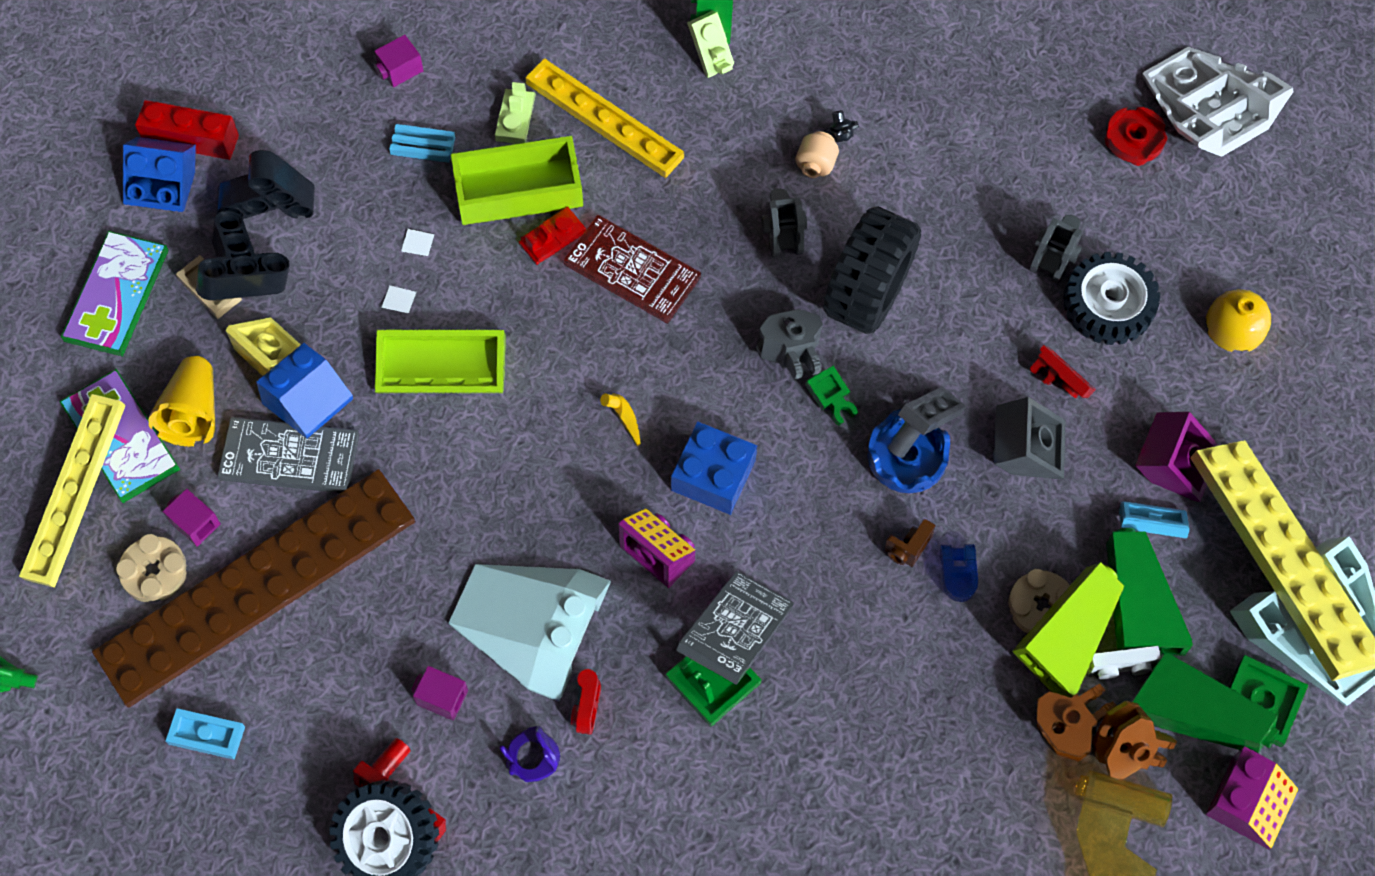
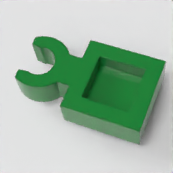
[805,365,858,426]

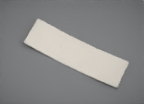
[381,229,434,313]

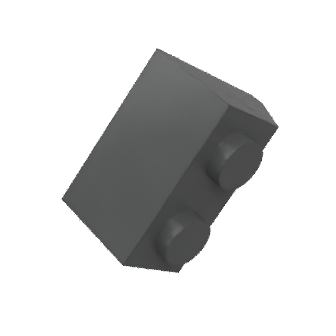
[993,397,1066,479]

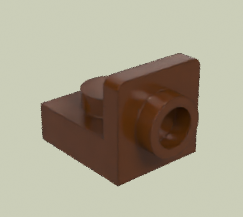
[884,518,936,567]

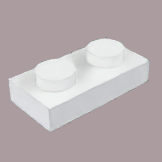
[1087,646,1161,679]

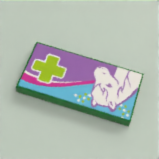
[61,231,169,357]
[59,369,180,503]

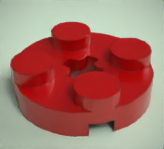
[1105,107,1167,166]

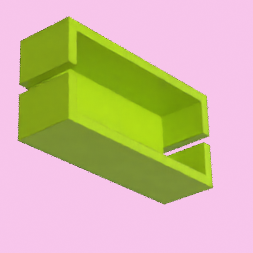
[451,136,583,225]

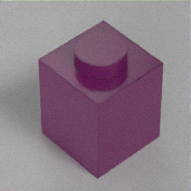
[374,34,424,88]
[162,489,221,547]
[412,666,468,721]

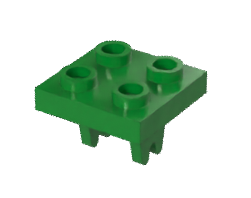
[665,656,762,727]

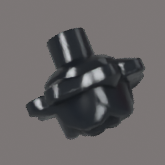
[823,110,859,142]

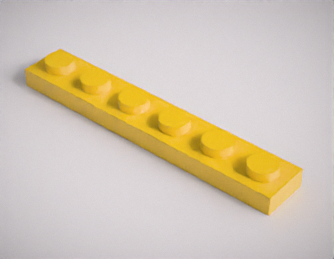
[526,58,684,178]

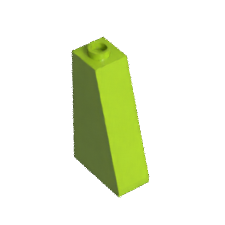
[1012,562,1124,697]

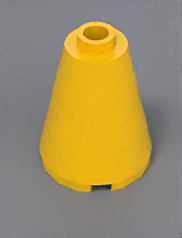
[149,356,215,447]

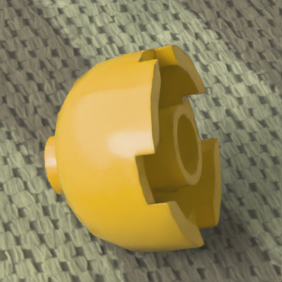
[1206,289,1271,352]

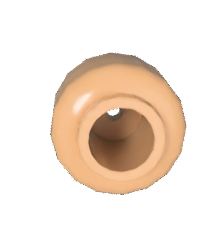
[795,131,839,178]

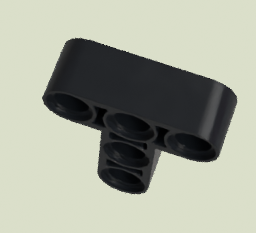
[217,150,315,219]
[196,210,290,300]

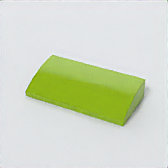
[375,330,506,393]

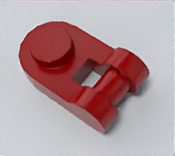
[571,669,601,735]

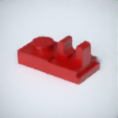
[518,207,586,265]
[1030,345,1096,398]

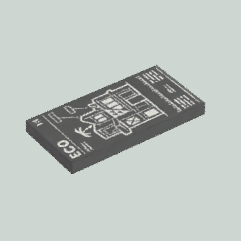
[218,417,360,493]
[676,571,794,685]

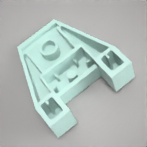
[1230,536,1375,706]

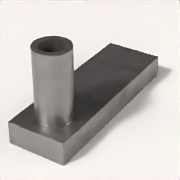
[888,386,967,458]

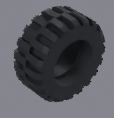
[823,206,922,334]

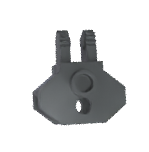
[761,188,807,258]
[1030,214,1082,284]
[756,309,823,379]

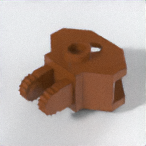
[1037,684,1117,762]
[1092,701,1177,780]

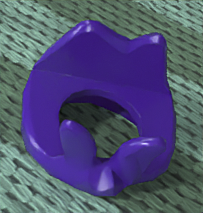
[500,726,560,782]

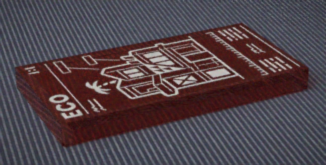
[564,215,701,324]

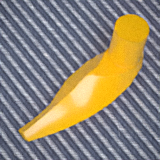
[600,393,641,446]

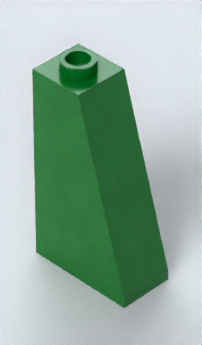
[1106,528,1193,656]
[1133,652,1279,754]

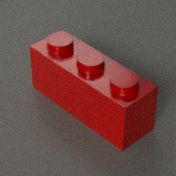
[135,100,239,160]

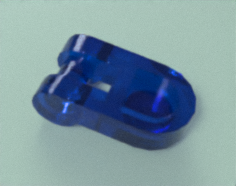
[940,544,978,602]

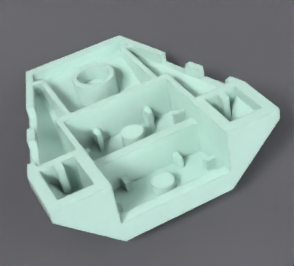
[449,564,611,702]

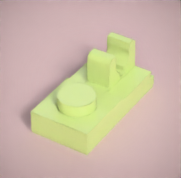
[687,11,734,78]
[495,82,536,144]

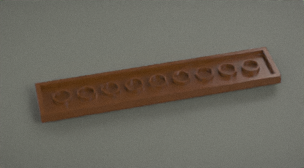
[92,469,416,708]

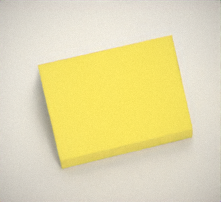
[226,317,301,376]

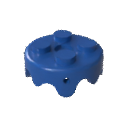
[867,409,950,493]

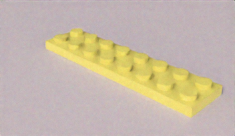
[1190,440,1375,681]

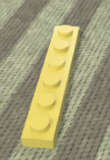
[19,394,126,588]

